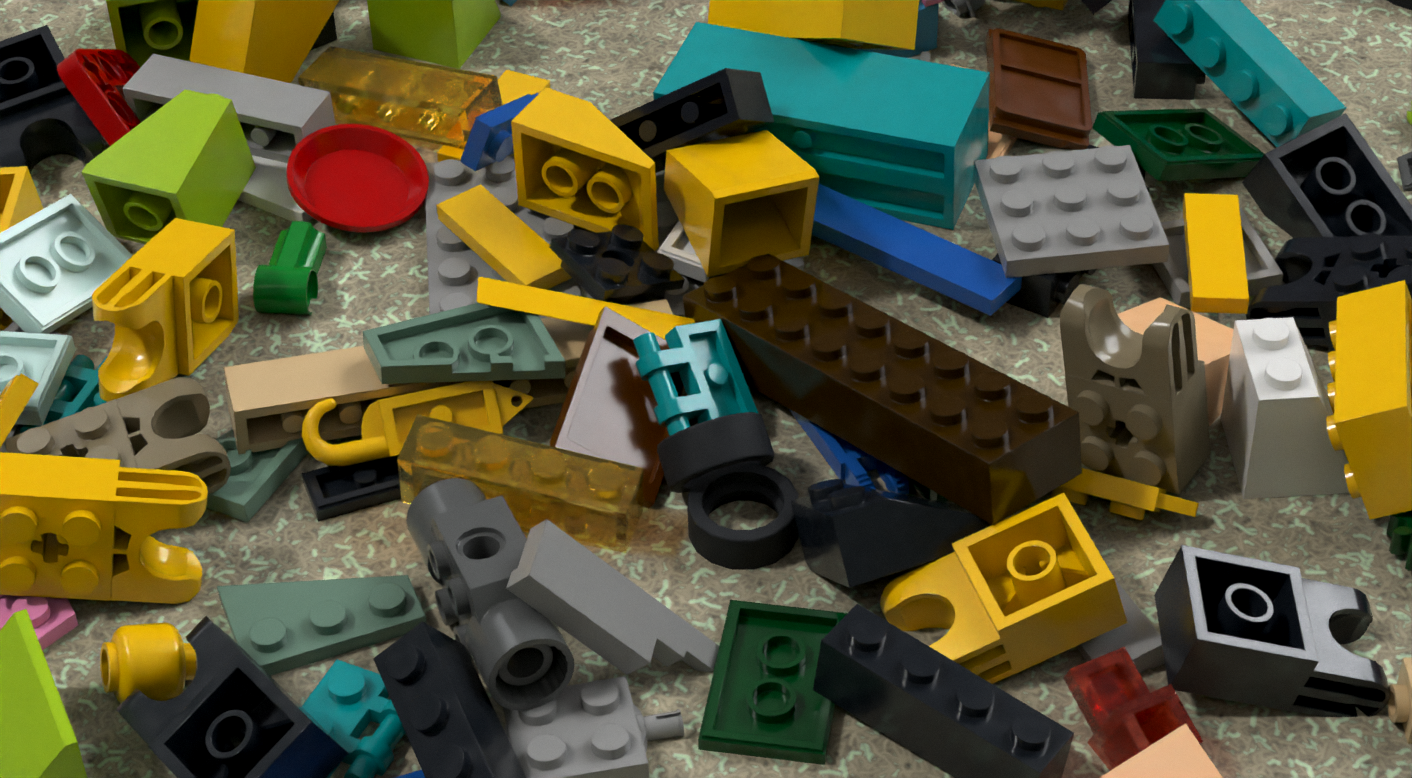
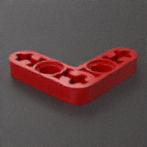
[57,49,141,146]

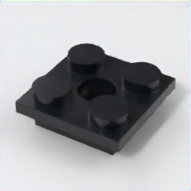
[549,224,685,304]

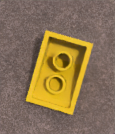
[511,87,659,251]

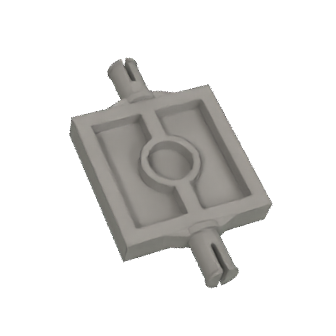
[503,676,684,778]

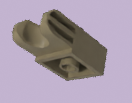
[1060,284,1211,495]
[5,377,231,494]

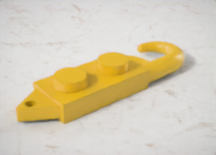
[302,381,533,466]
[1052,468,1199,520]

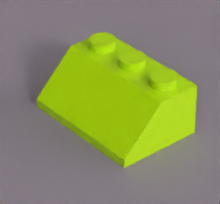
[0,609,88,778]

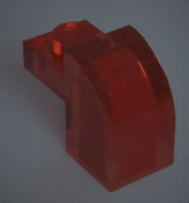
[1063,646,1203,771]

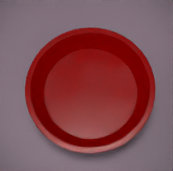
[286,124,429,232]

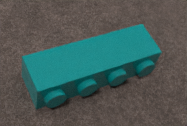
[1153,0,1347,147]

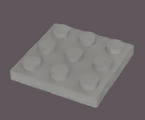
[973,145,1170,278]

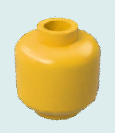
[100,623,197,704]

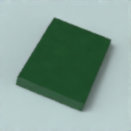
[1092,108,1265,181]
[698,600,847,765]

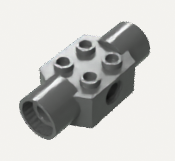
[406,478,574,710]

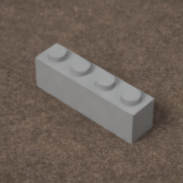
[123,54,336,163]

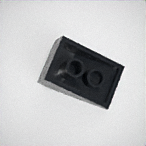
[1242,113,1412,238]
[791,479,1004,588]

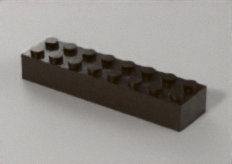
[683,254,1082,525]

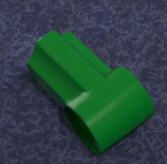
[253,221,327,316]

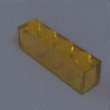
[298,46,503,149]
[397,414,644,553]

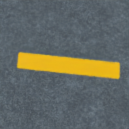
[476,277,695,340]

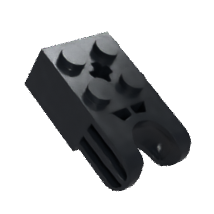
[0,25,106,174]
[1246,233,1412,352]
[1154,545,1390,717]
[116,616,349,778]

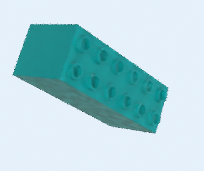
[653,22,990,230]

